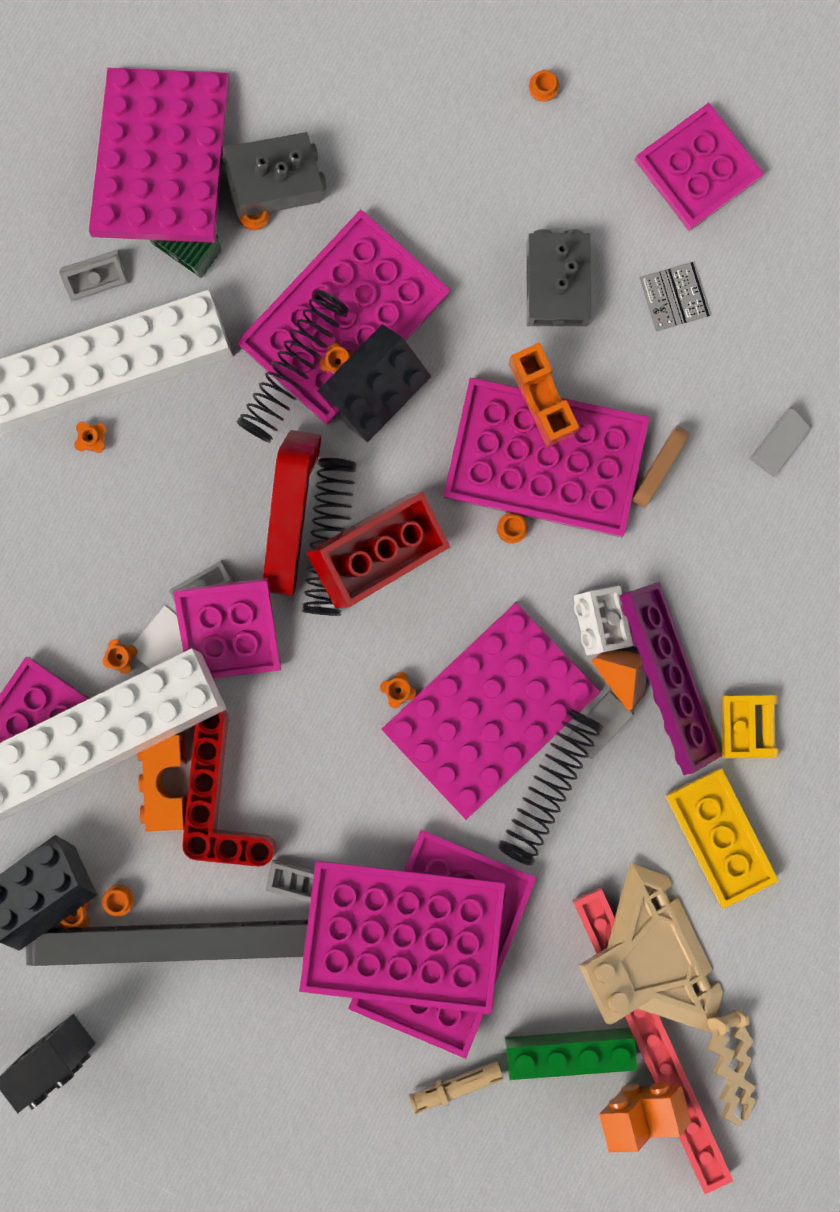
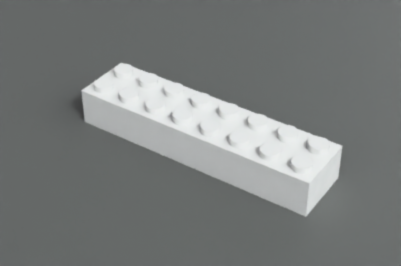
[0,289,234,434]
[0,648,227,820]

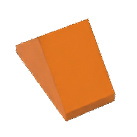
[591,649,646,711]

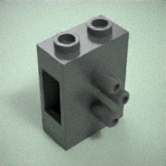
[222,132,326,218]
[526,229,591,326]

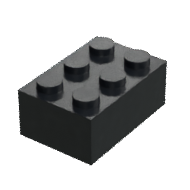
[317,324,432,443]
[0,835,97,951]
[0,1014,96,1114]

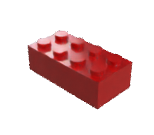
[306,491,450,608]

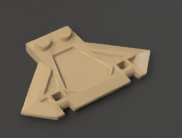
[579,863,723,1034]

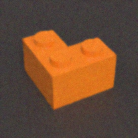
[599,1082,691,1152]

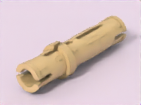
[409,1060,504,1115]

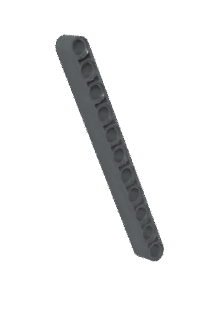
[26,919,308,966]

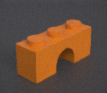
[508,342,579,447]
[137,734,187,832]

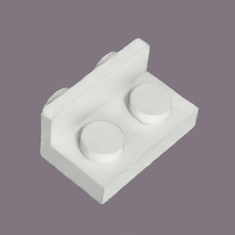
[574,586,633,655]

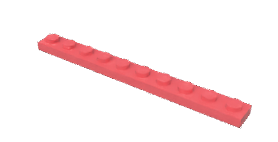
[572,888,733,1194]

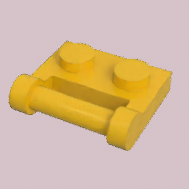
[721,695,779,758]

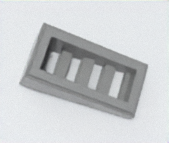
[266,860,315,903]

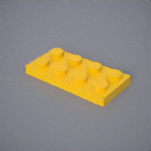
[664,768,779,909]

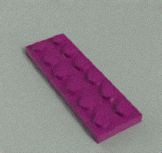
[619,582,722,776]

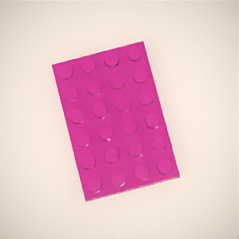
[89,68,230,243]
[236,209,451,426]
[443,377,650,538]
[381,602,601,820]
[348,829,536,1059]
[299,861,505,1014]

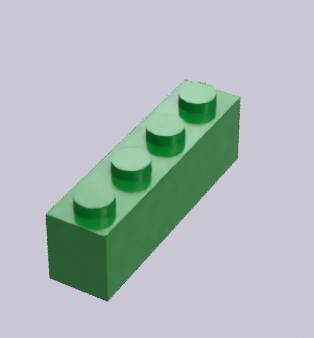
[505,1028,637,1080]

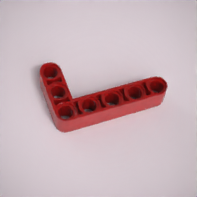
[263,430,321,597]
[182,710,277,867]

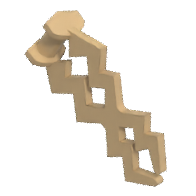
[707,1009,756,1126]

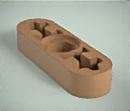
[632,425,690,508]

